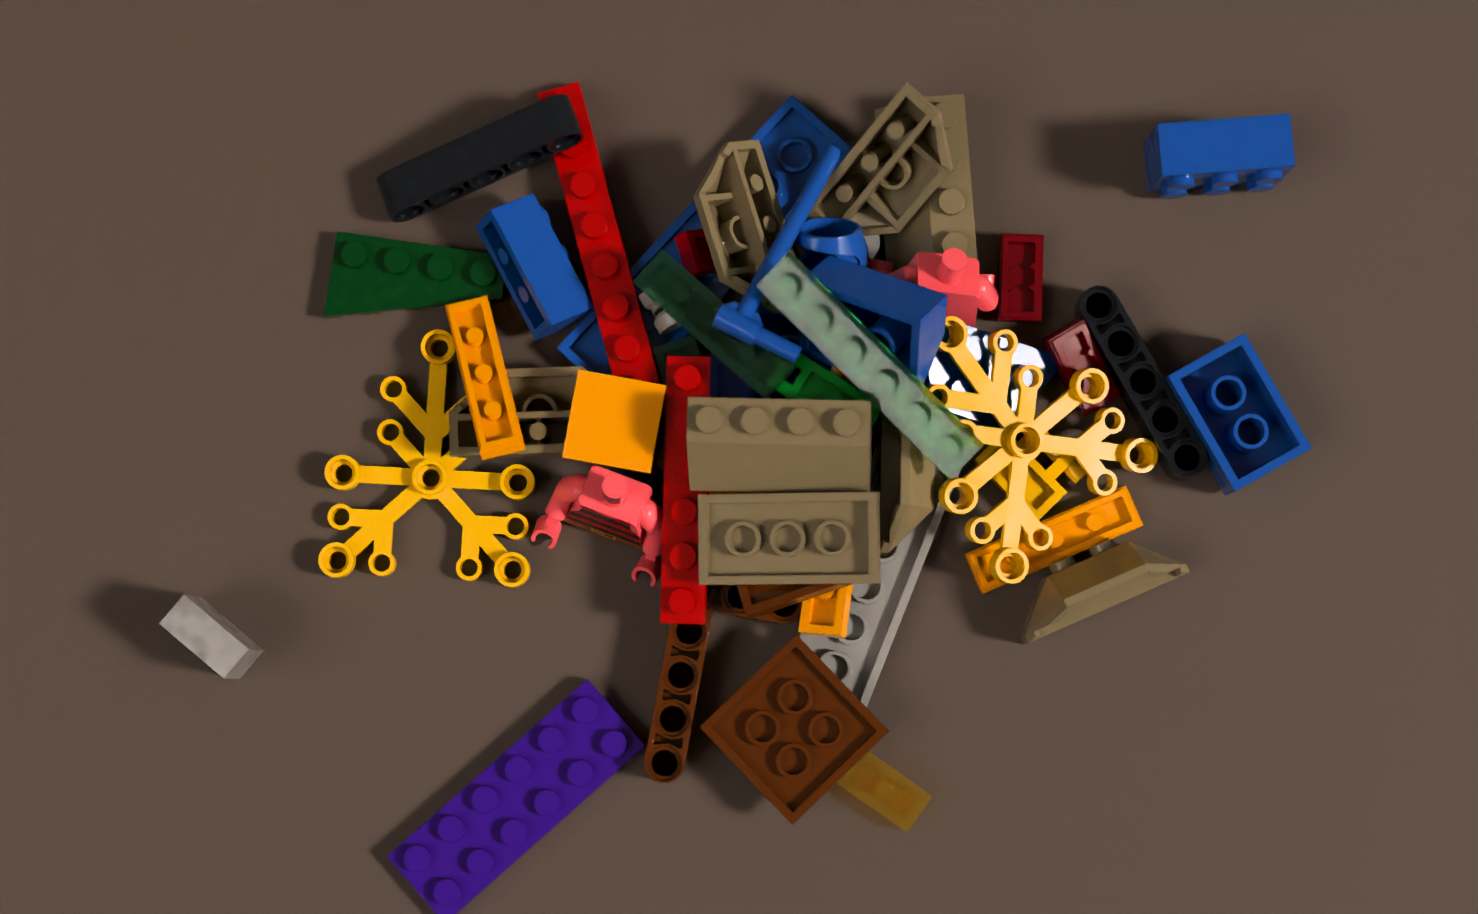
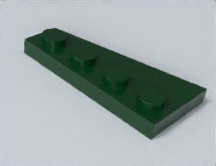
[323,231,506,319]

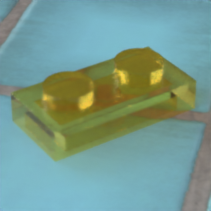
[836,752,933,833]

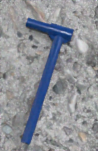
[712,145,842,364]

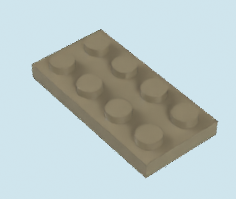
[698,492,881,585]

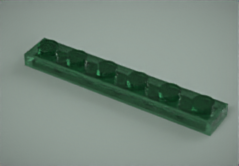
[756,252,984,480]

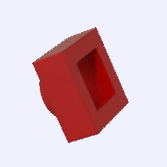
[674,229,717,278]

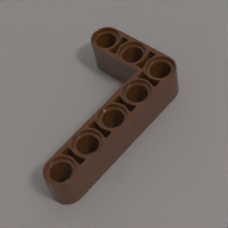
[645,585,802,783]

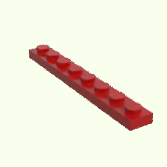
[537,82,666,411]

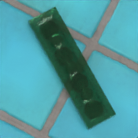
[633,248,796,399]

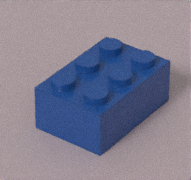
[1143,114,1295,199]
[1165,333,1312,496]

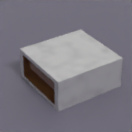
[159,594,264,679]

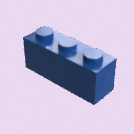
[475,193,594,341]

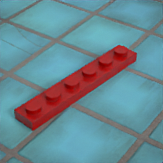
[660,356,713,624]

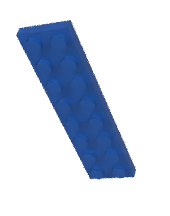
[557,95,852,375]

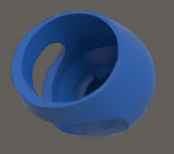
[794,217,869,277]

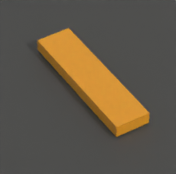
[445,295,526,460]
[964,485,1143,594]

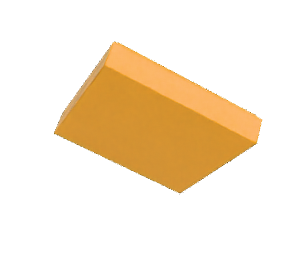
[562,369,667,474]

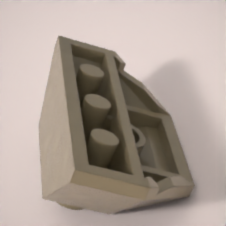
[809,82,953,236]
[693,139,803,313]
[449,366,587,460]
[879,384,943,555]
[1020,538,1190,644]

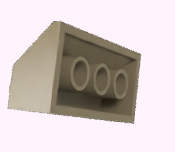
[874,94,977,272]
[686,397,872,493]

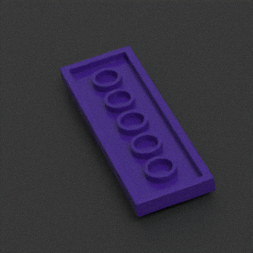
[387,679,646,914]

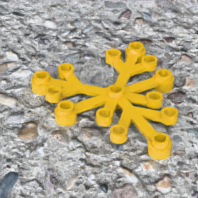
[921,316,1158,584]
[318,329,536,588]

